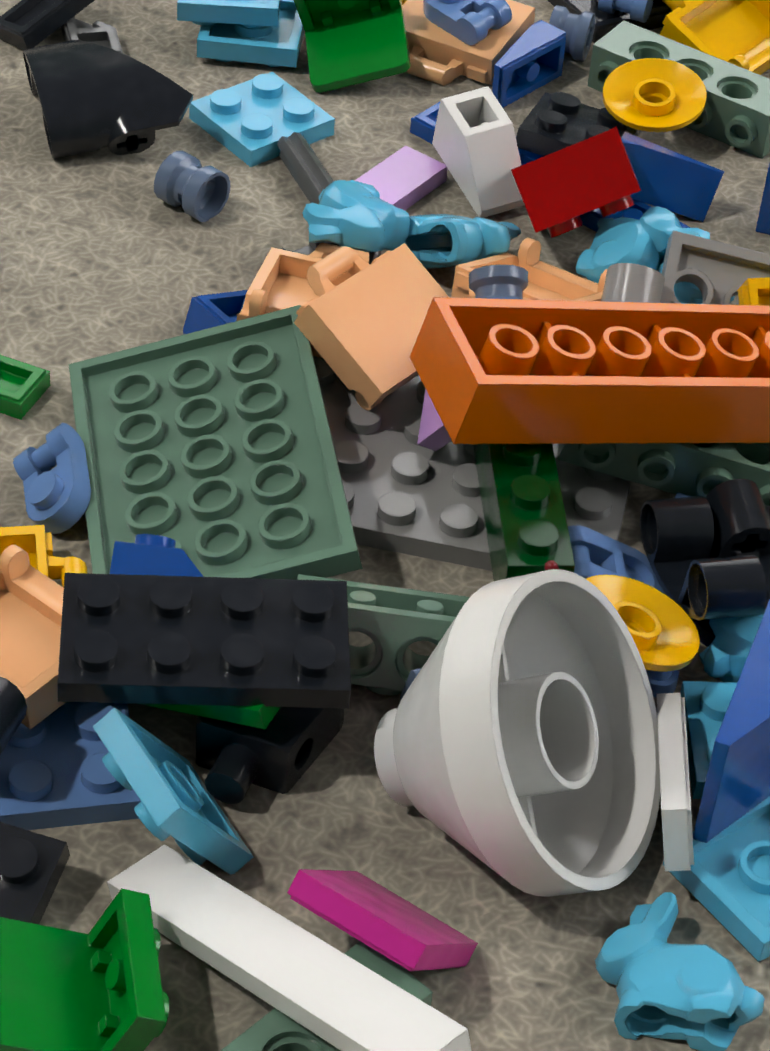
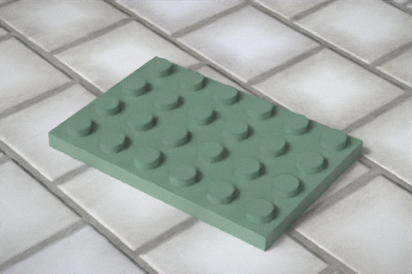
[69,305,363,580]

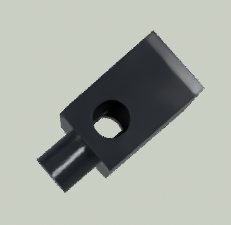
[196,707,344,804]

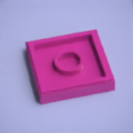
[287,869,478,971]

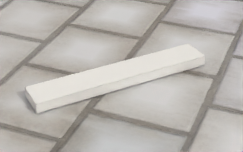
[107,844,472,1051]

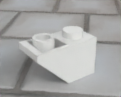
[432,86,525,218]

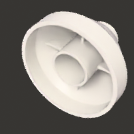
[374,569,661,897]

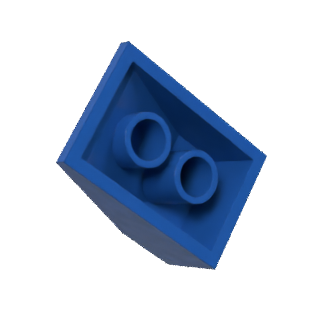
[693,600,770,843]

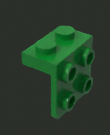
[294,0,411,93]
[0,888,169,1051]

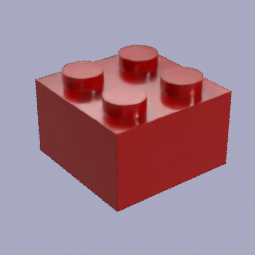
[511,127,641,238]

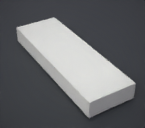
[657,693,694,871]

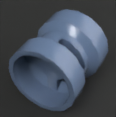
[154,150,230,222]

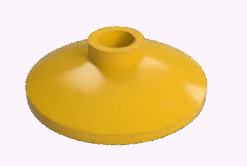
[603,58,707,132]
[586,574,700,672]

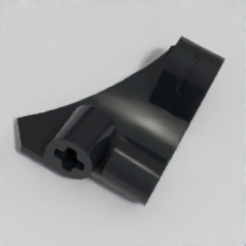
[23,40,193,160]
[640,479,770,620]

